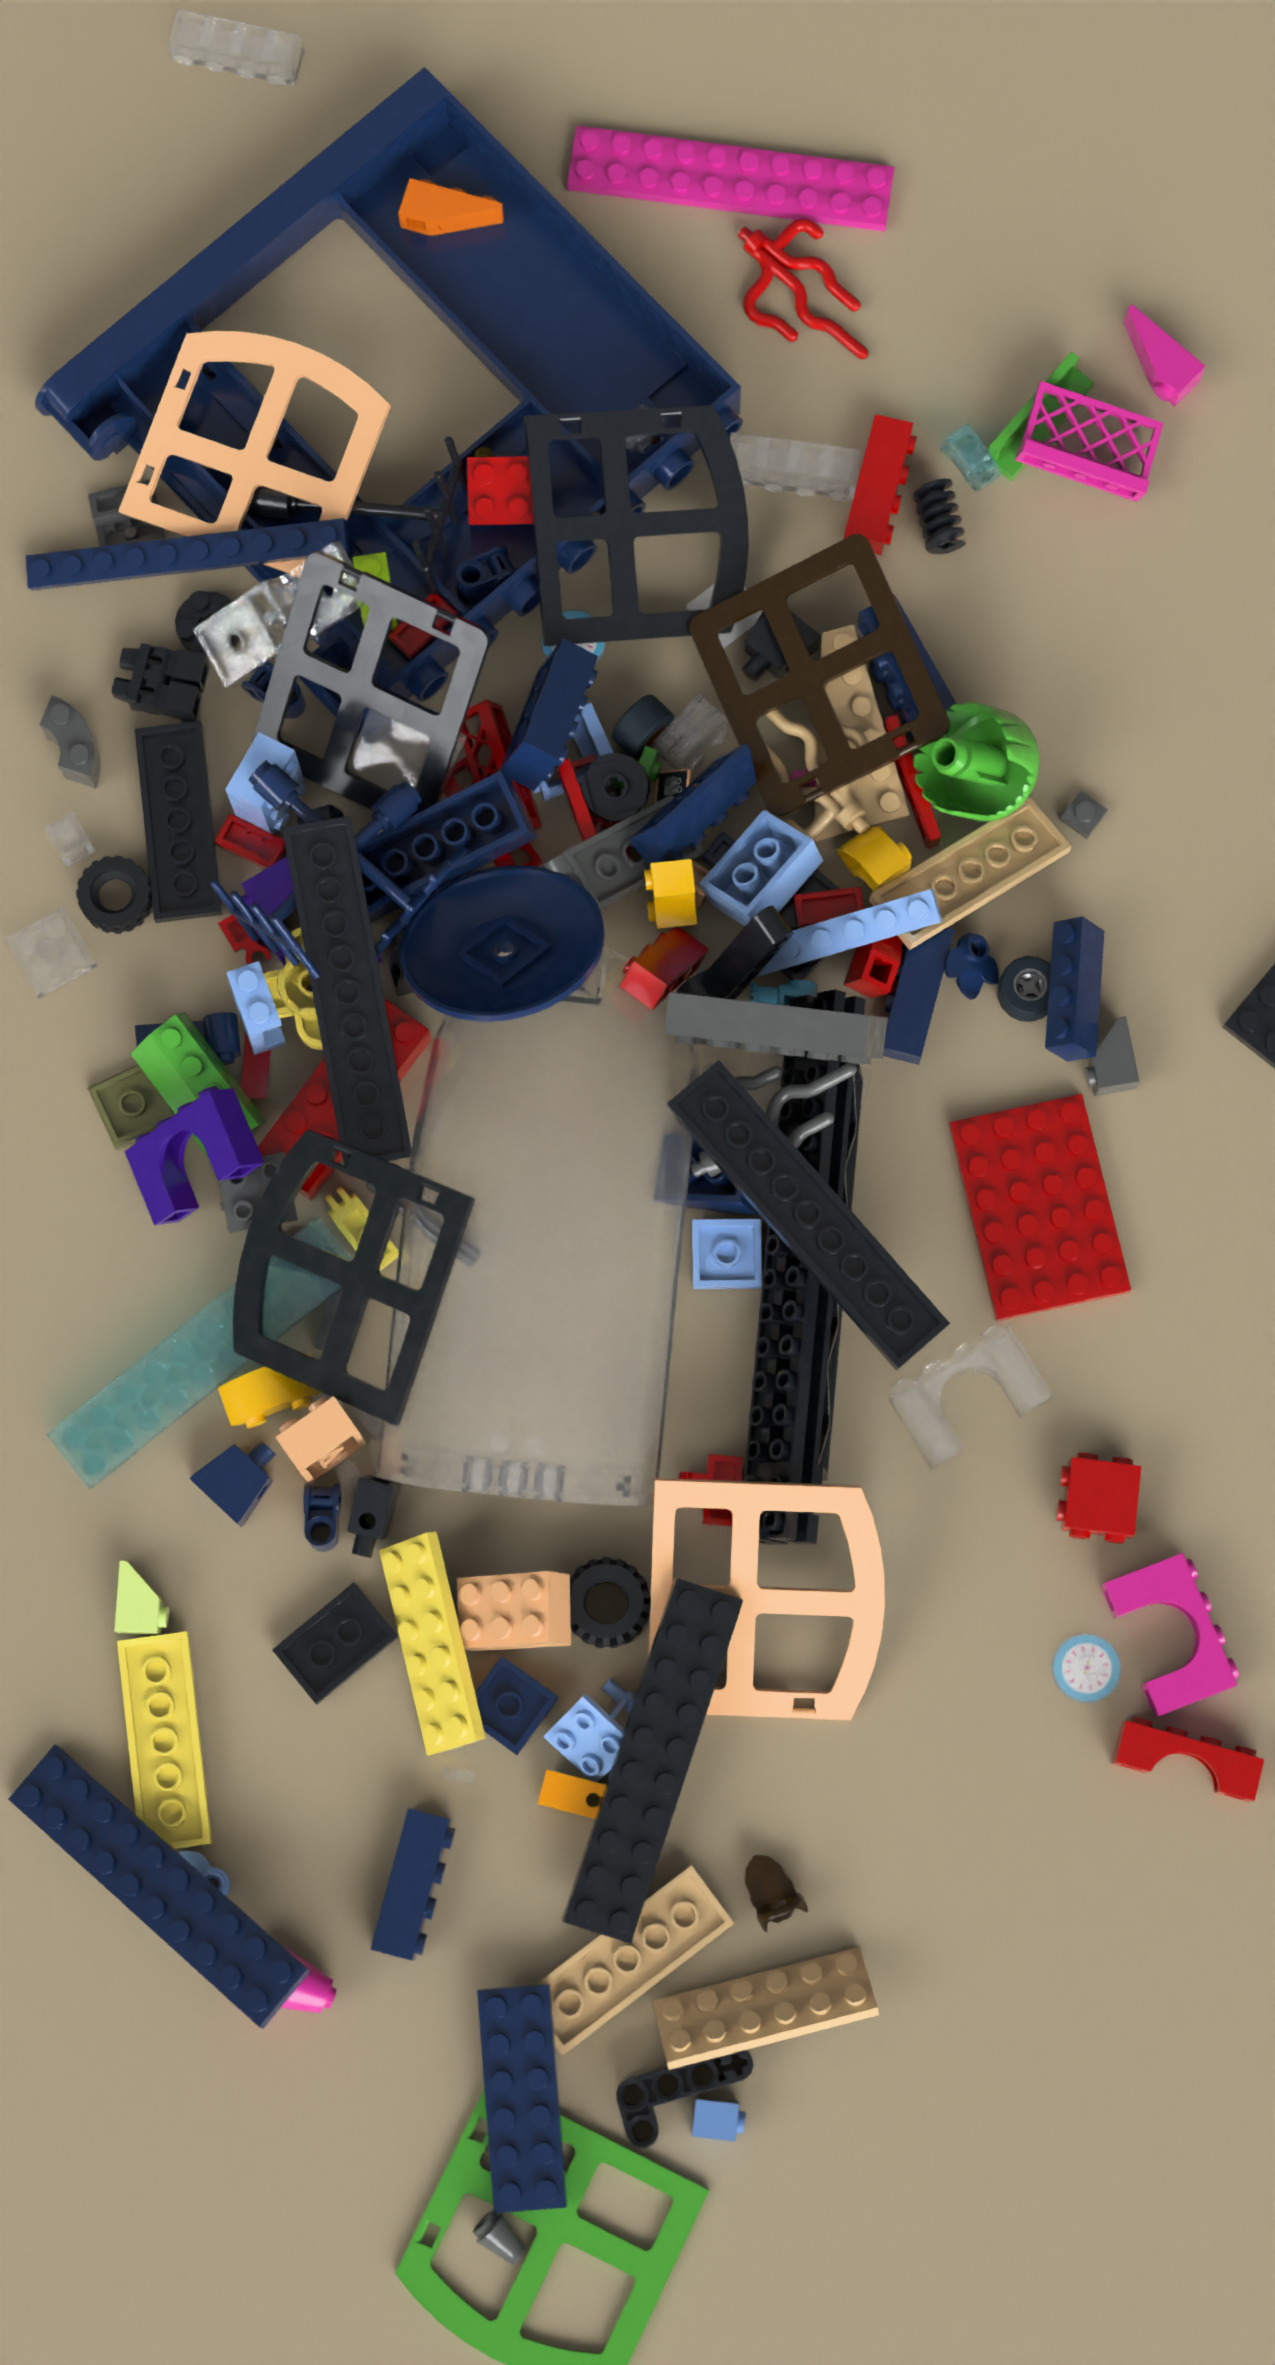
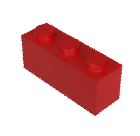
[619,927,709,1010]

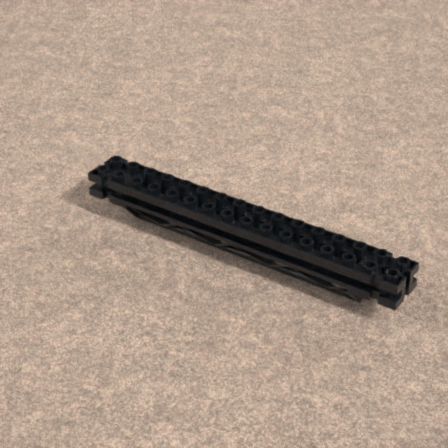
[743,989,866,1545]

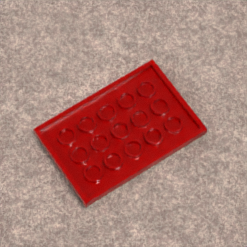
[949,1094,1131,1322]

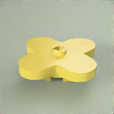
[263,927,323,1050]

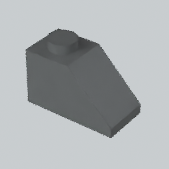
[1085,1016,1139,1096]

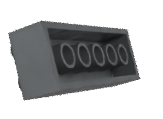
[664,992,888,1065]

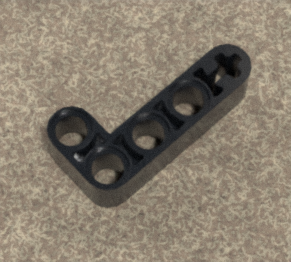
[677,905,794,1000]
[616,2050,753,2148]

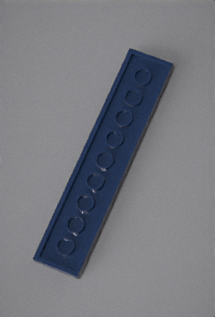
[8,1744,311,2029]

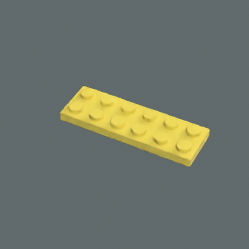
[379,1531,486,1756]
[117,1631,213,1849]

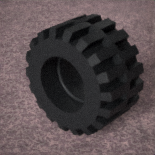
[570,1557,651,1649]

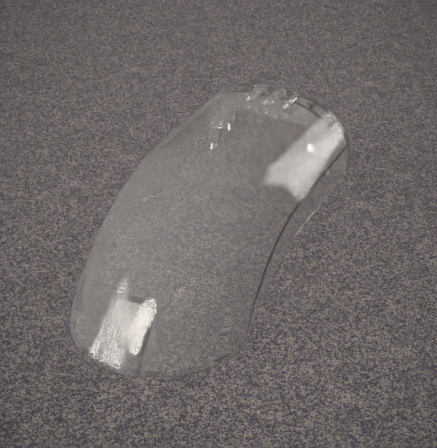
[377,947,699,1506]

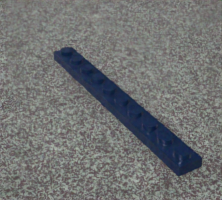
[26,518,349,591]

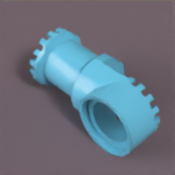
[750,980,817,1005]

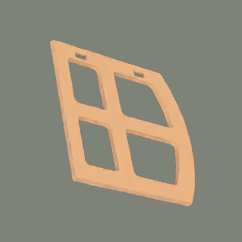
[118,331,391,578]
[649,1478,885,1720]

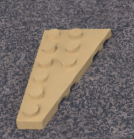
[813,624,910,843]

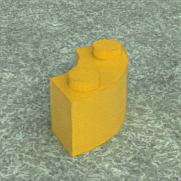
[835,825,912,891]
[644,859,697,929]
[218,1353,322,1428]

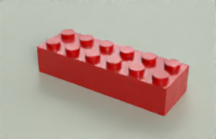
[258,999,432,1201]

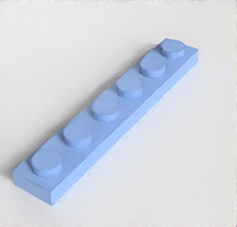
[755,889,943,978]

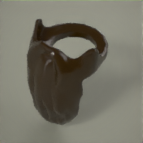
[745,1855,808,1932]

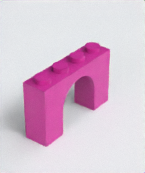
[1101,1553,1239,1718]

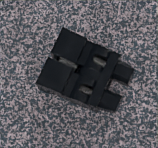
[111,643,210,723]

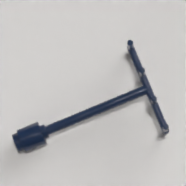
[248,760,467,957]
[210,781,422,979]

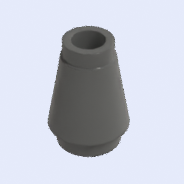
[472,2210,526,2265]

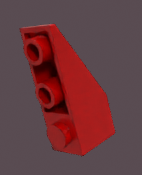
[843,905,902,999]

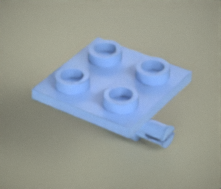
[543,1678,634,1782]

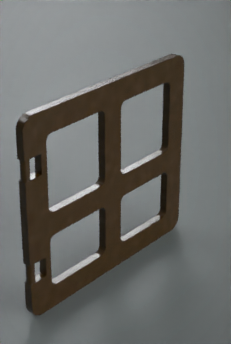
[689,534,951,817]

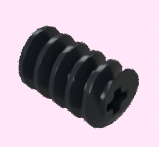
[913,478,966,555]

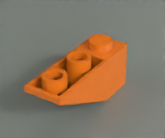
[398,178,504,236]

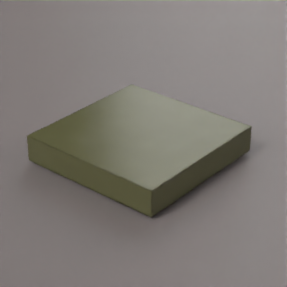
[87,1065,175,1150]

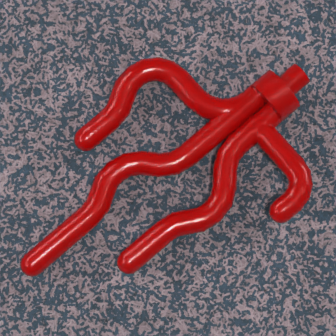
[738,218,869,360]

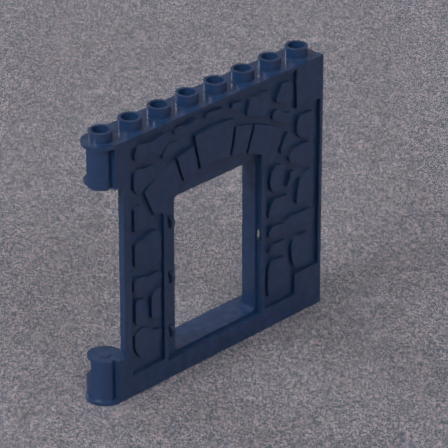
[35,67,743,745]

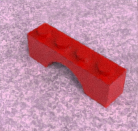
[1111,1716,1265,1802]

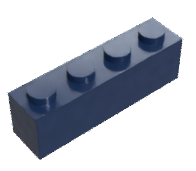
[1045,916,1104,1062]
[883,928,954,1065]
[370,1808,456,1961]

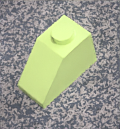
[114,1561,169,1636]

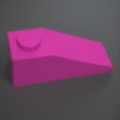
[1124,304,1205,407]

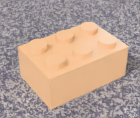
[275,1396,367,1484]
[457,1571,571,1651]

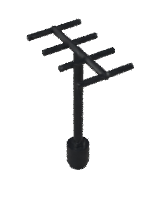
[251,437,468,594]

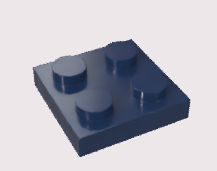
[475,1656,559,1756]

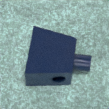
[189,1441,276,1527]

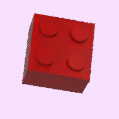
[467,456,533,525]

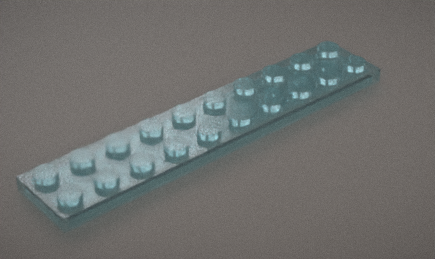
[46,1217,353,1489]

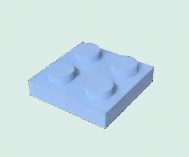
[692,1219,762,1290]

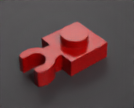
[218,915,271,965]

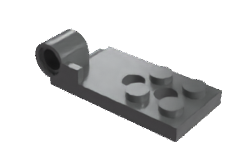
[542,794,705,910]

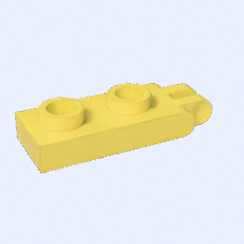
[324,1186,401,1271]

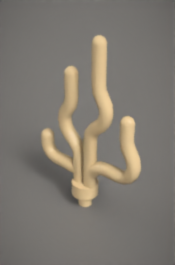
[752,691,870,839]

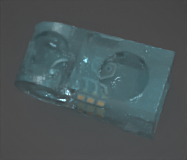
[940,423,1000,492]

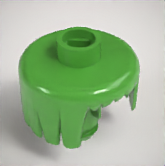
[913,701,1039,822]

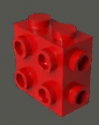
[1056,1453,1142,1544]

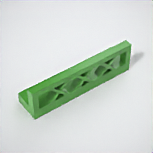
[986,352,1094,481]

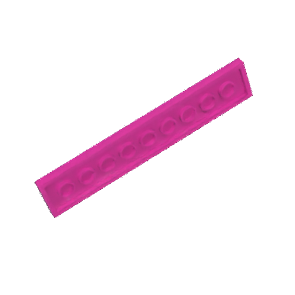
[567,126,894,232]

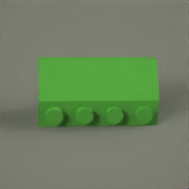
[131,1013,266,1159]

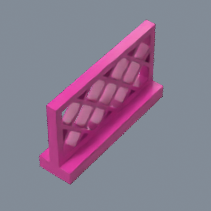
[1014,381,1164,502]

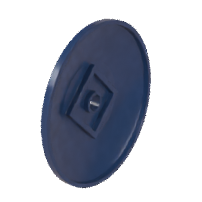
[400,865,605,1022]

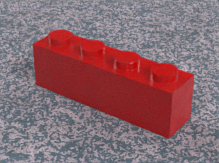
[844,414,917,555]

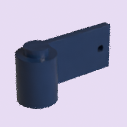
[135,1012,241,1066]

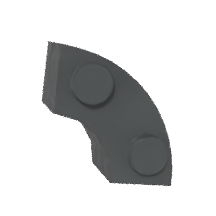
[40,695,101,789]

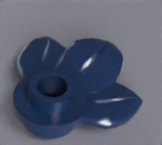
[944,933,999,1000]

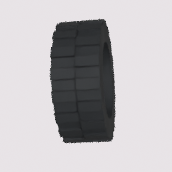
[76,855,153,934]

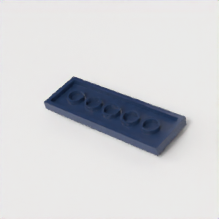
[477,1984,568,2213]

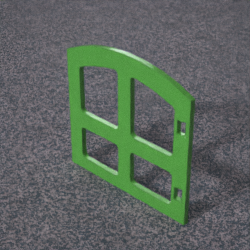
[395,2088,709,2365]

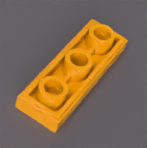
[538,1769,606,1819]

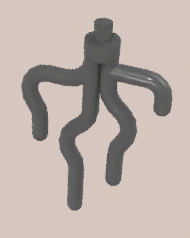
[690,1063,857,1195]

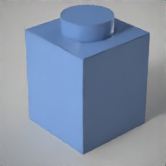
[692,2098,745,2142]

